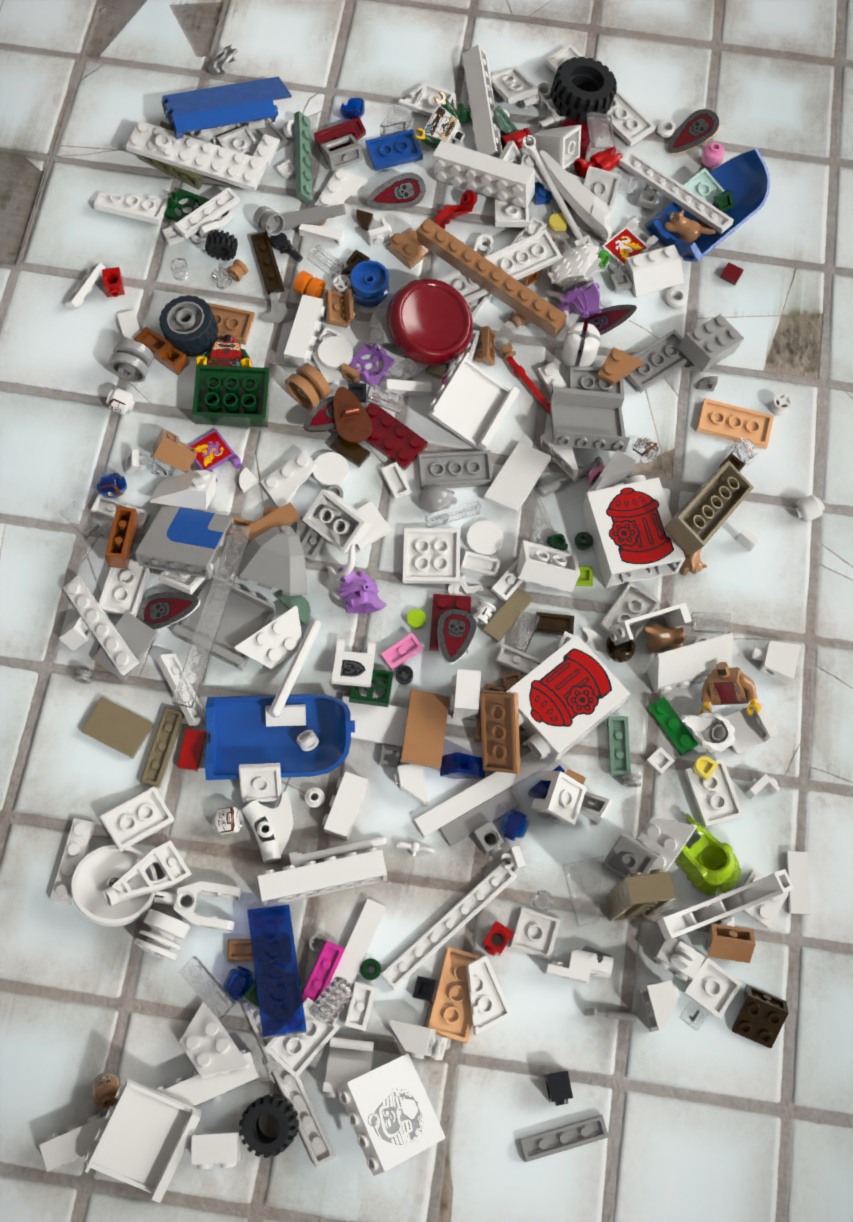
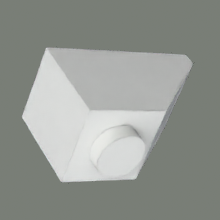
[394,764,428,806]
[389,1019,436,1059]

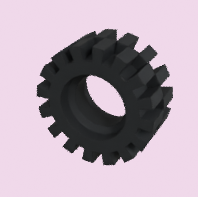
[205,230,238,261]

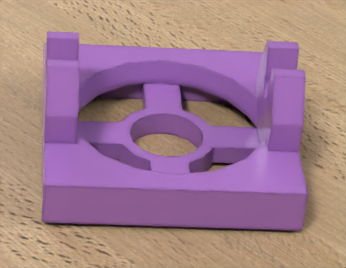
[349,343,394,389]

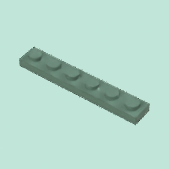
[294,111,312,204]

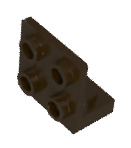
[731,984,789,1048]

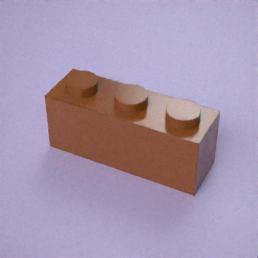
[105,506,139,569]

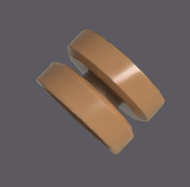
[285,363,331,410]

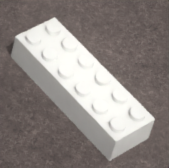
[433,140,535,208]
[257,848,387,907]

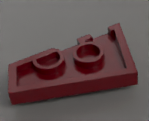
[314,117,366,165]

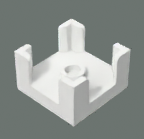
[531,770,587,825]

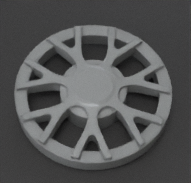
[562,277,594,295]

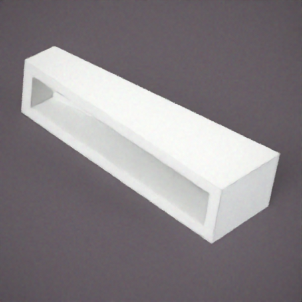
[299,224,344,246]
[387,379,432,396]

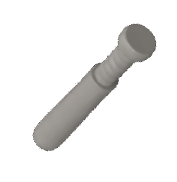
[538,456,604,497]

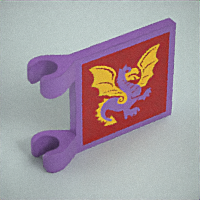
[188,429,242,482]

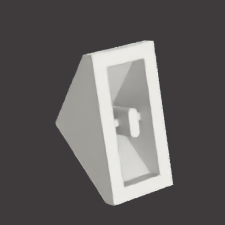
[579,792,613,824]

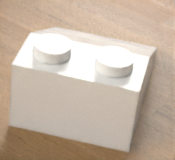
[150,470,216,511]

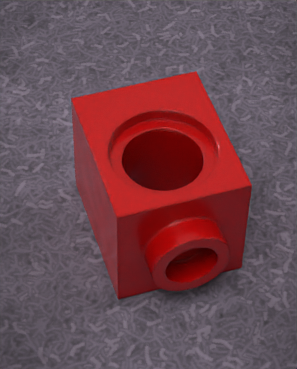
[102,267,125,297]
[482,921,514,956]

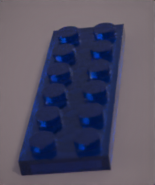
[247,904,307,1039]

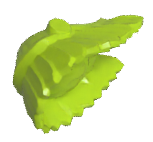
[676,813,741,896]

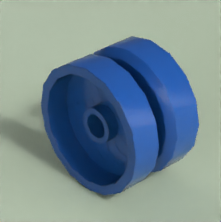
[350,260,389,307]

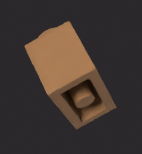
[706,923,756,963]

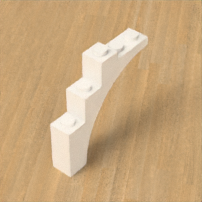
[657,869,794,941]

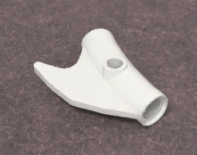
[242,791,294,863]

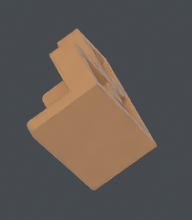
[152,428,197,473]

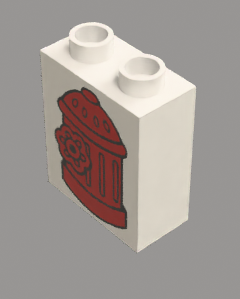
[582,475,685,588]
[506,635,630,763]

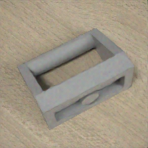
[320,134,363,171]

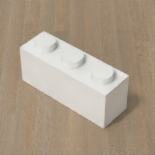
[322,772,368,840]

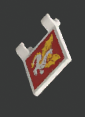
[601,218,658,268]

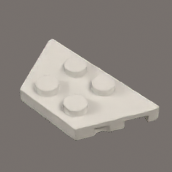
[399,83,457,118]
[234,606,302,670]
[637,817,698,874]
[179,1000,250,1079]

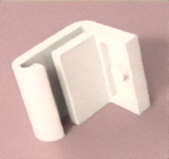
[323,1037,374,1098]

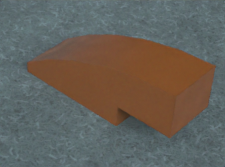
[134,327,190,375]

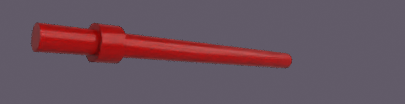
[506,356,551,416]

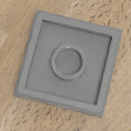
[602,832,659,879]

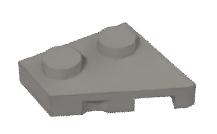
[296,515,326,563]

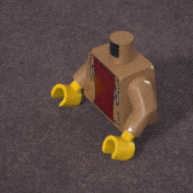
[699,662,761,715]

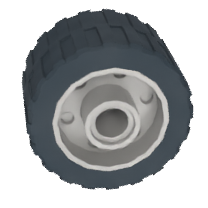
[159,295,218,357]

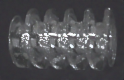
[309,976,353,1025]

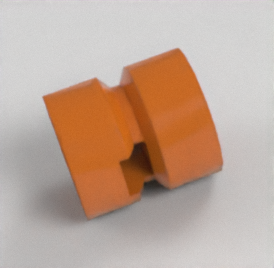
[293,270,326,298]

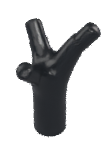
[280,240,303,262]

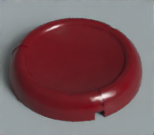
[387,278,473,366]

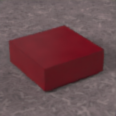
[720,262,744,285]

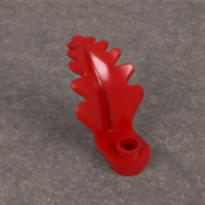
[434,189,477,229]

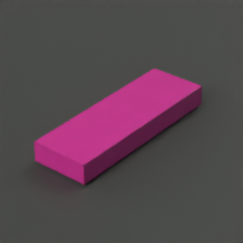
[299,940,345,1007]

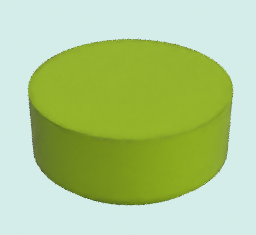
[407,609,426,629]

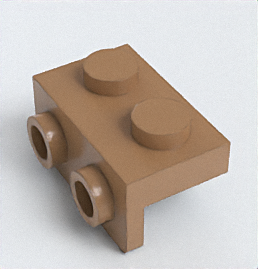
[325,289,355,328]

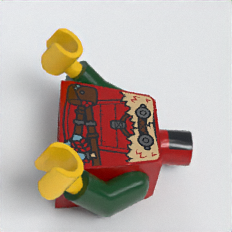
[196,335,252,367]

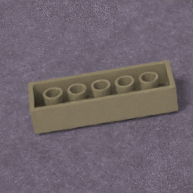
[664,461,754,556]
[605,869,676,921]

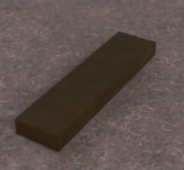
[251,232,285,295]

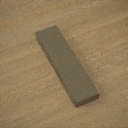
[140,707,184,788]

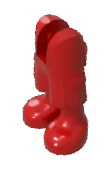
[574,146,623,179]

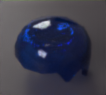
[340,98,365,120]

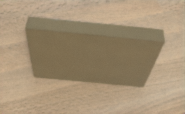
[81,697,154,759]

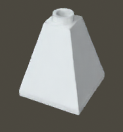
[533,125,581,169]

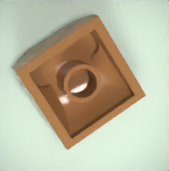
[386,227,431,269]

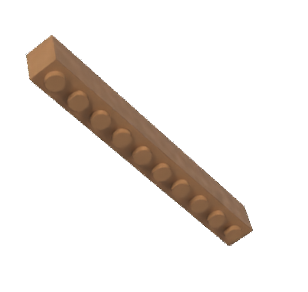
[416,218,567,338]

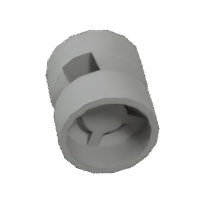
[254,206,285,236]

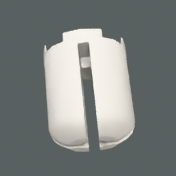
[561,322,601,369]

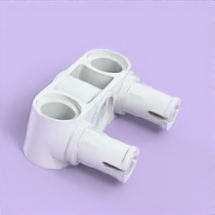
[520,83,568,131]

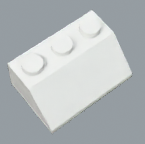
[623,245,684,298]
[302,489,373,553]
[517,540,580,592]

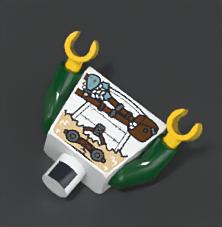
[413,92,465,148]

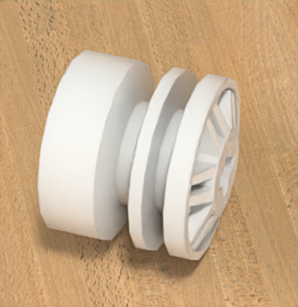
[134,909,190,960]

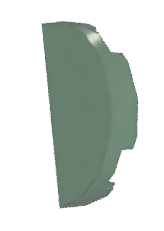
[494,106,519,134]
[278,595,311,625]

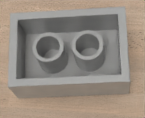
[678,314,744,372]

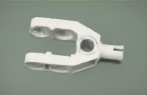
[154,881,242,931]

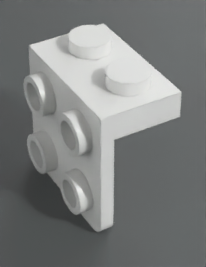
[724,699,777,754]

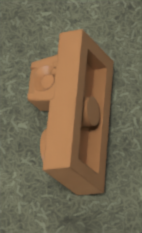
[474,326,496,366]

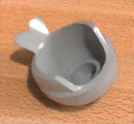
[419,484,457,515]

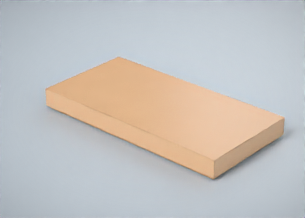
[696,398,774,449]
[427,947,481,1043]

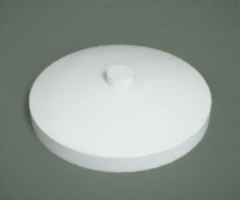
[71,845,158,927]

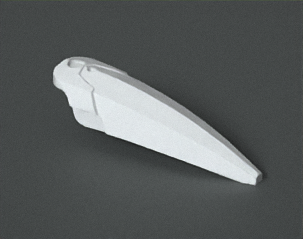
[539,150,613,243]

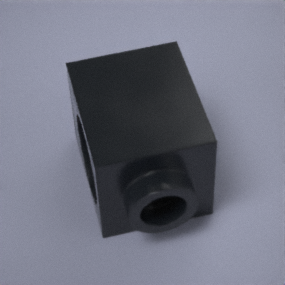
[544,1071,573,1106]

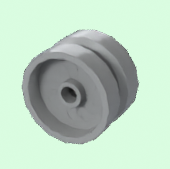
[107,339,154,382]

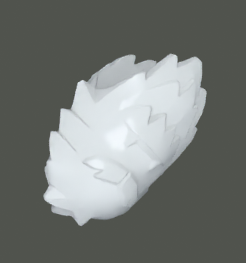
[547,243,602,287]

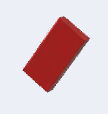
[177,728,207,772]

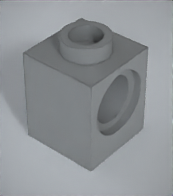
[473,821,504,856]

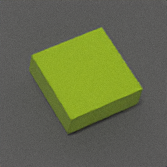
[575,566,593,587]

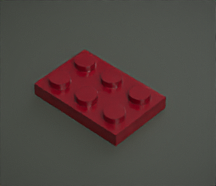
[429,594,471,653]

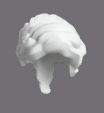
[681,712,736,753]

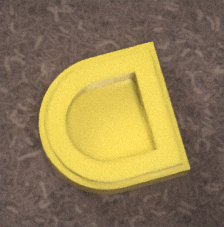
[548,213,567,231]
[693,756,718,781]

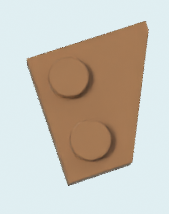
[597,347,644,385]

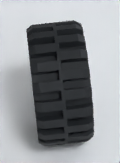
[550,57,617,122]

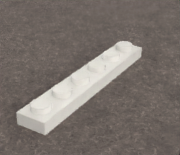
[63,576,139,675]

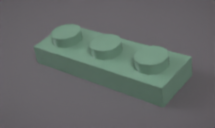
[607,716,631,776]

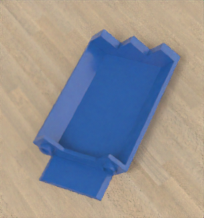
[161,76,292,139]

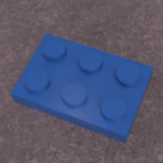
[365,129,423,171]

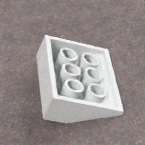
[646,633,734,694]

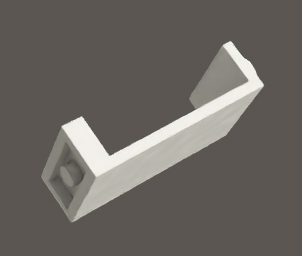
[609,603,692,645]

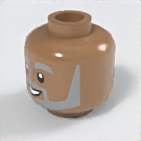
[91,1072,121,1108]

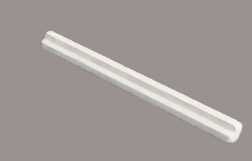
[268,620,322,718]

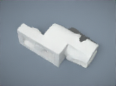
[544,946,614,983]

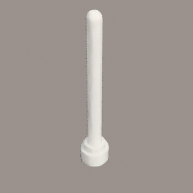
[289,836,387,868]

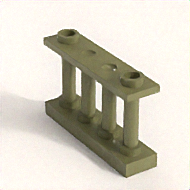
[141,121,202,190]

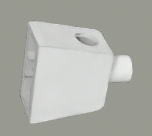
[751,641,801,684]

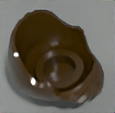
[606,636,636,663]

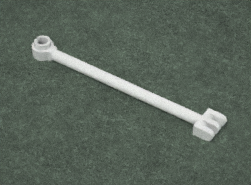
[521,135,594,247]

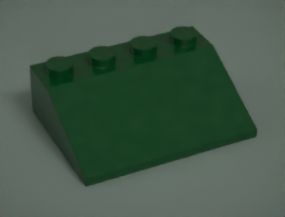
[192,365,270,427]

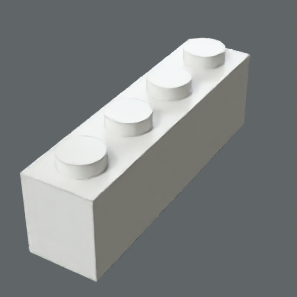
[284,295,326,366]

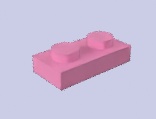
[381,633,424,671]

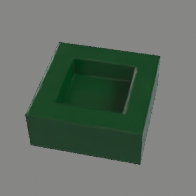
[713,190,735,212]

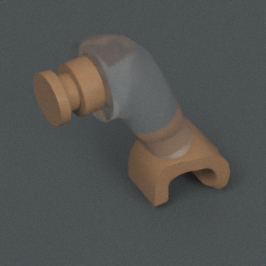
[493,310,531,360]

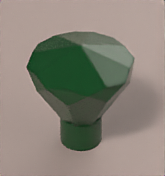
[457,103,471,123]

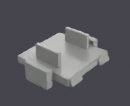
[207,45,238,75]

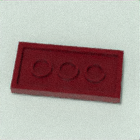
[365,401,428,470]

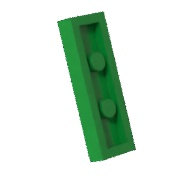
[647,696,699,756]

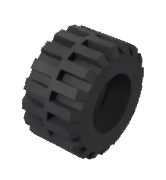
[239,1094,299,1158]

